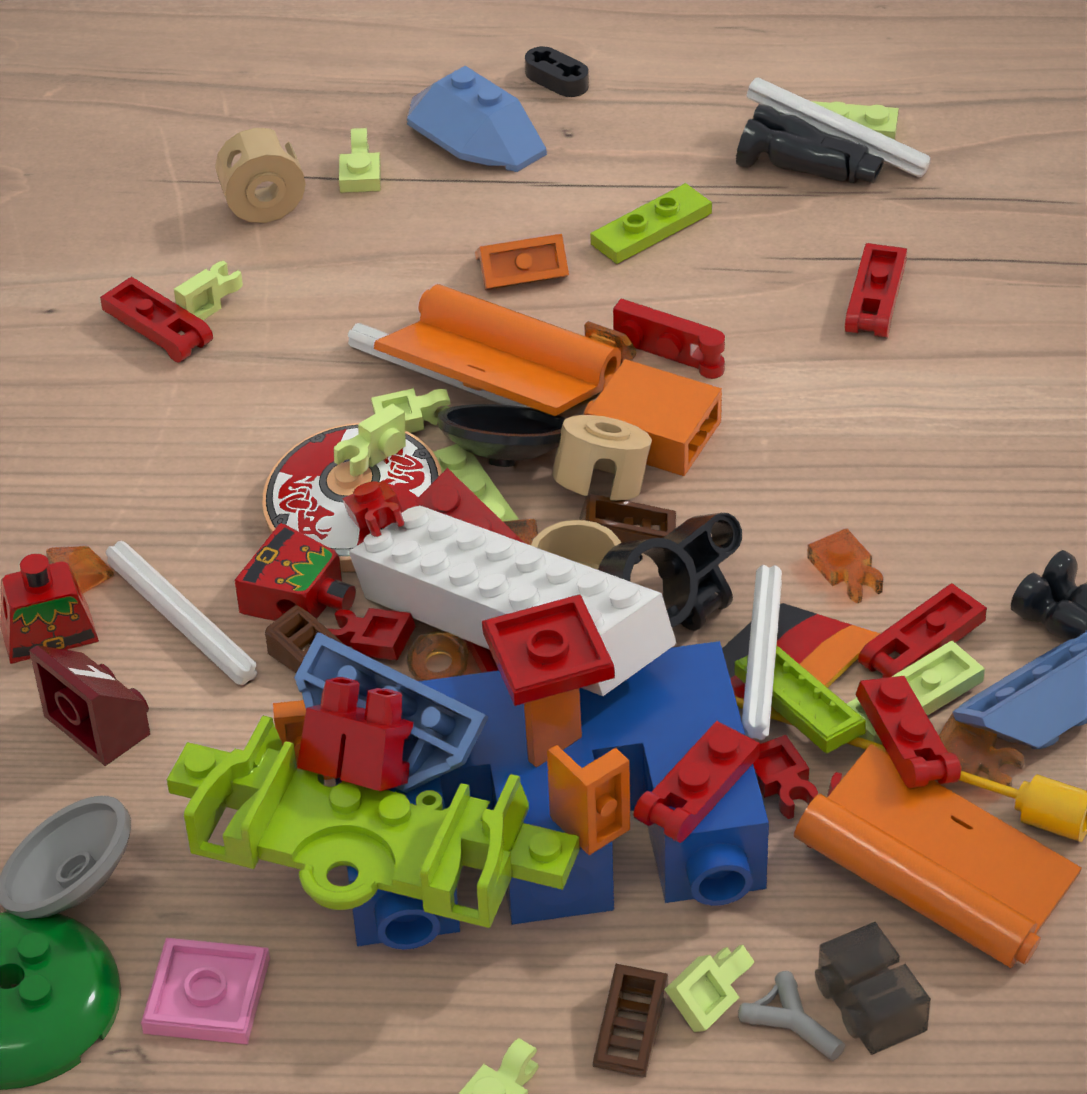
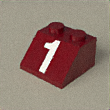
[29,645,150,766]

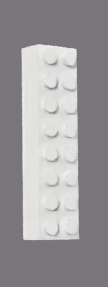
[348,505,677,696]

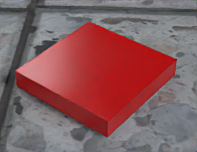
[482,594,615,706]

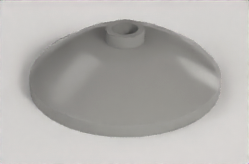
[0,796,131,919]

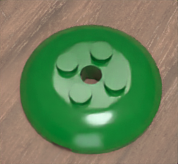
[0,911,121,1090]

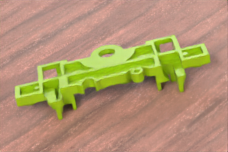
[166,715,580,928]

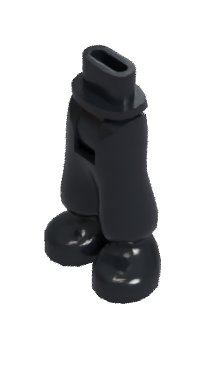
[736,104,884,183]
[1011,550,1087,641]

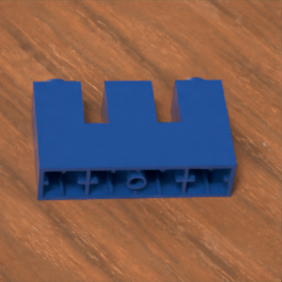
[335,641,769,950]

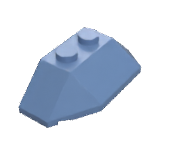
[407,66,547,172]
[952,630,1087,749]
[294,632,489,793]

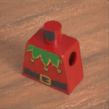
[234,523,356,621]
[0,554,99,664]

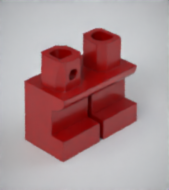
[297,677,414,791]

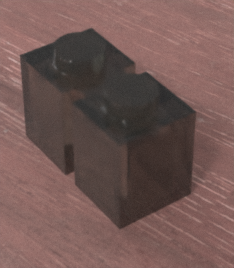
[815,922,931,1055]

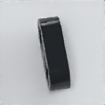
[525,46,589,97]

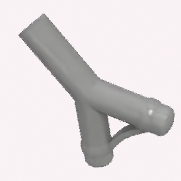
[738,971,845,1061]

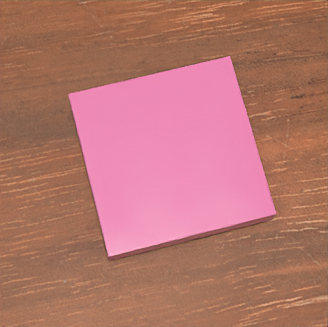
[141,938,270,1045]

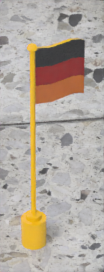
[722,603,1087,842]

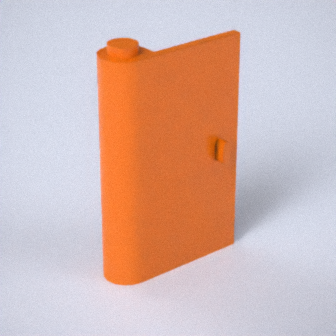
[374,284,621,416]
[794,744,1082,968]

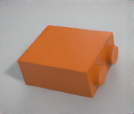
[584,359,722,476]

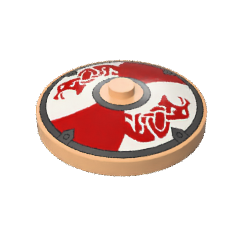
[262,423,442,572]

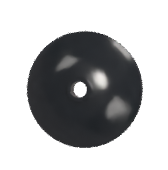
[437,404,566,467]

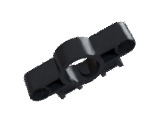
[598,513,742,631]

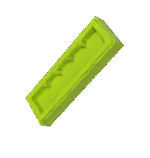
[590,183,712,264]
[734,645,866,754]

